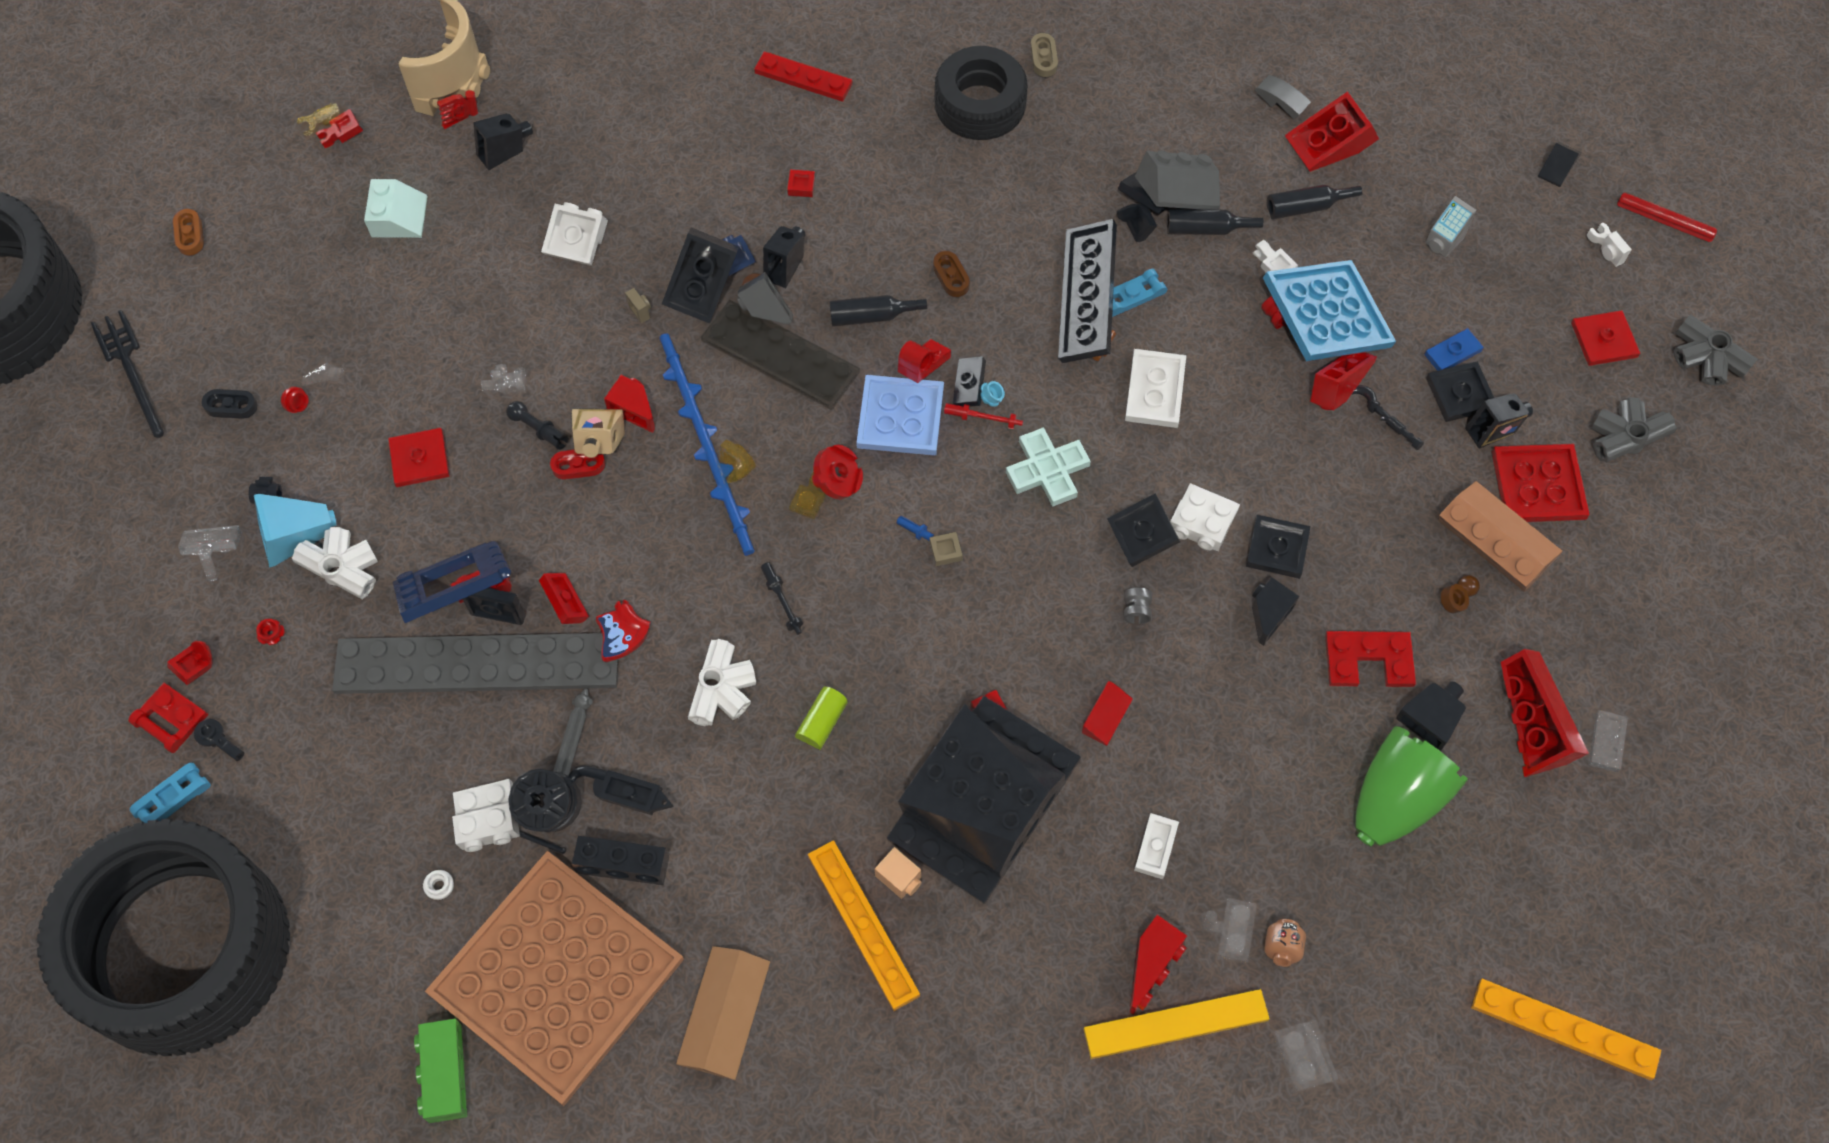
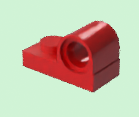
[898,339,951,383]

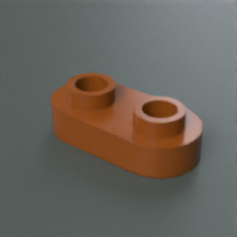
[173,209,204,256]

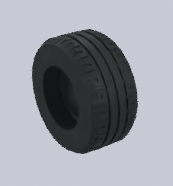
[934,46,1028,140]

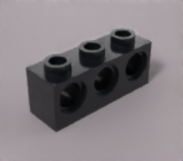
[572,836,669,886]

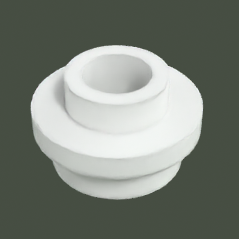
[423,870,454,900]

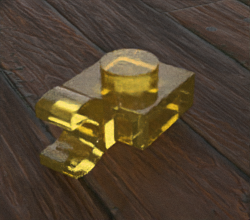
[296,102,340,136]
[789,472,825,520]

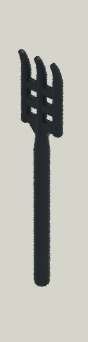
[91,310,164,438]

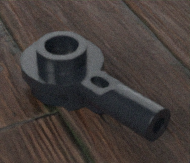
[194,719,244,761]

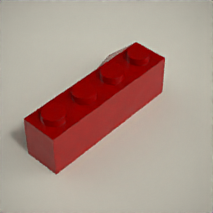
[1501,649,1589,777]

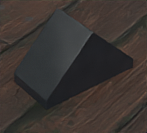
[1538,142,1582,187]

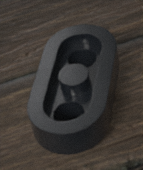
[201,389,258,419]

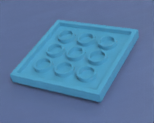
[1263,260,1396,361]

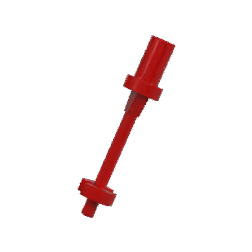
[944,403,1023,429]

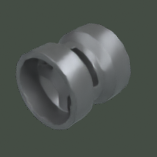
[1124,588,1152,624]

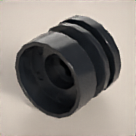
[508,769,582,832]

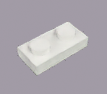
[1134,813,1179,879]

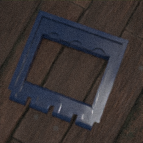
[393,541,511,623]

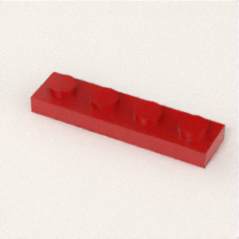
[754,51,852,102]

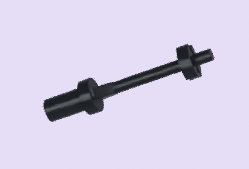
[761,562,803,635]

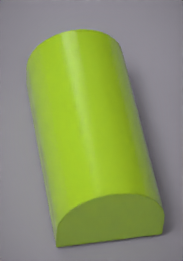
[795,686,848,750]

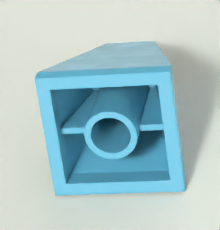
[254,494,336,568]

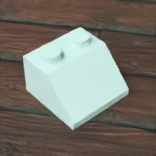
[364,179,428,238]

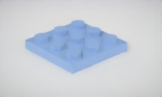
[857,375,944,455]

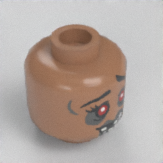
[1265,919,1306,967]

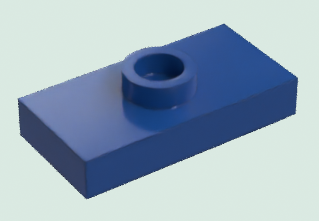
[1424,328,1484,371]

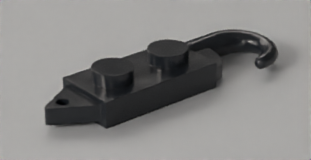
[569,765,674,815]

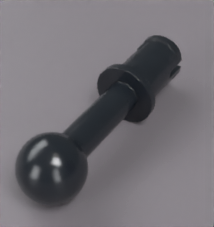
[506,401,569,450]

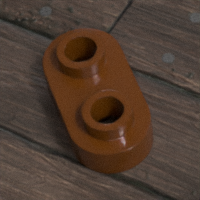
[933,251,970,297]

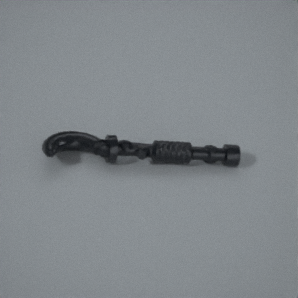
[1352,385,1424,450]

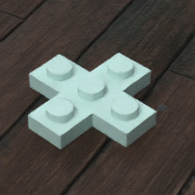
[1006,427,1091,507]

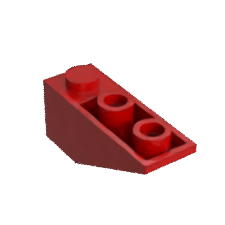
[1129,915,1187,1014]

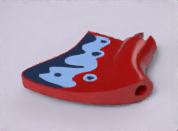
[596,600,651,662]

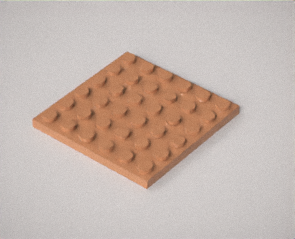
[425,851,684,1106]

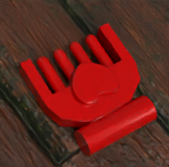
[437,90,478,129]

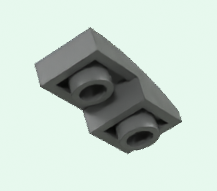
[1255,75,1311,119]

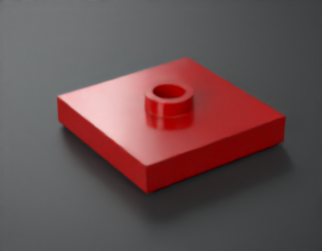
[1571,310,1640,366]
[388,428,450,488]

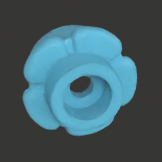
[980,381,1005,407]

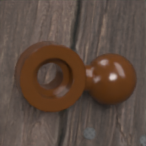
[1441,575,1480,614]

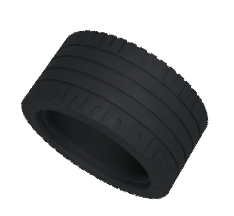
[0,192,82,384]
[37,819,290,1056]

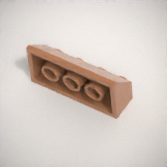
[1439,481,1563,592]

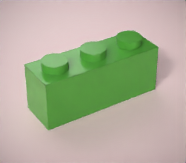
[414,1019,467,1123]

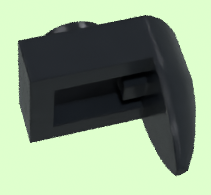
[1117,204,1157,242]

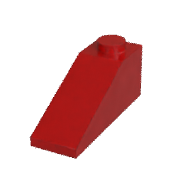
[1310,352,1377,411]

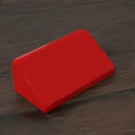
[1082,681,1133,746]

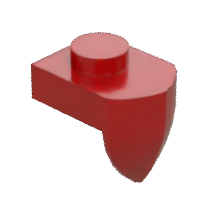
[167,641,213,685]

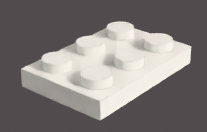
[1125,349,1186,428]

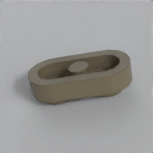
[1031,33,1058,77]

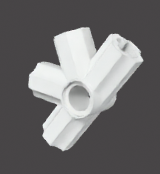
[292,527,378,599]
[688,639,756,726]

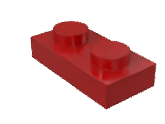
[539,573,589,624]

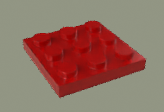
[1492,444,1590,522]

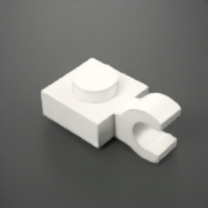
[1587,223,1632,267]
[1253,240,1298,272]

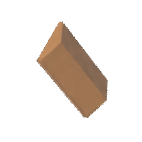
[676,947,770,1080]

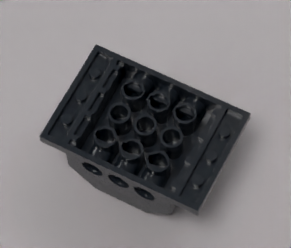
[887,696,1081,904]

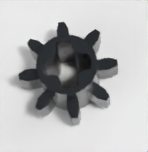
[248,477,282,504]

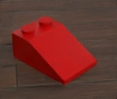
[1285,91,1379,172]

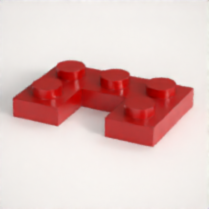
[1325,631,1416,687]

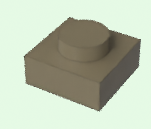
[625,288,651,323]
[930,532,963,566]

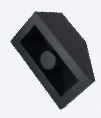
[1252,577,1299,646]

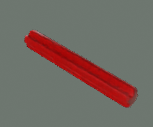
[1617,192,1717,242]

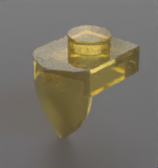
[720,439,756,483]

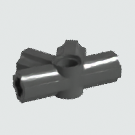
[1674,314,1758,386]
[1592,397,1677,463]

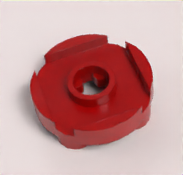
[812,445,863,500]

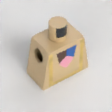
[572,409,625,457]

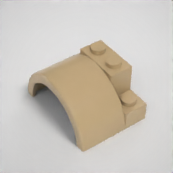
[399,0,490,116]

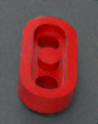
[550,450,605,480]

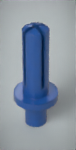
[897,516,934,541]

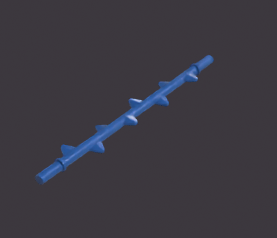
[659,333,755,556]

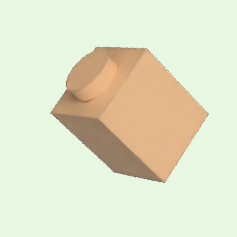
[875,847,922,899]

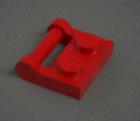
[128,683,208,753]

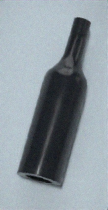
[1267,185,1362,219]
[1167,209,1264,235]
[829,295,927,327]

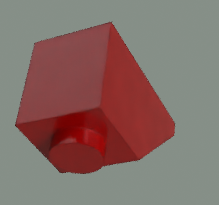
[604,375,655,433]

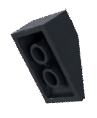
[662,227,739,323]

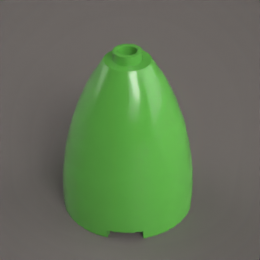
[1355,726,1468,847]

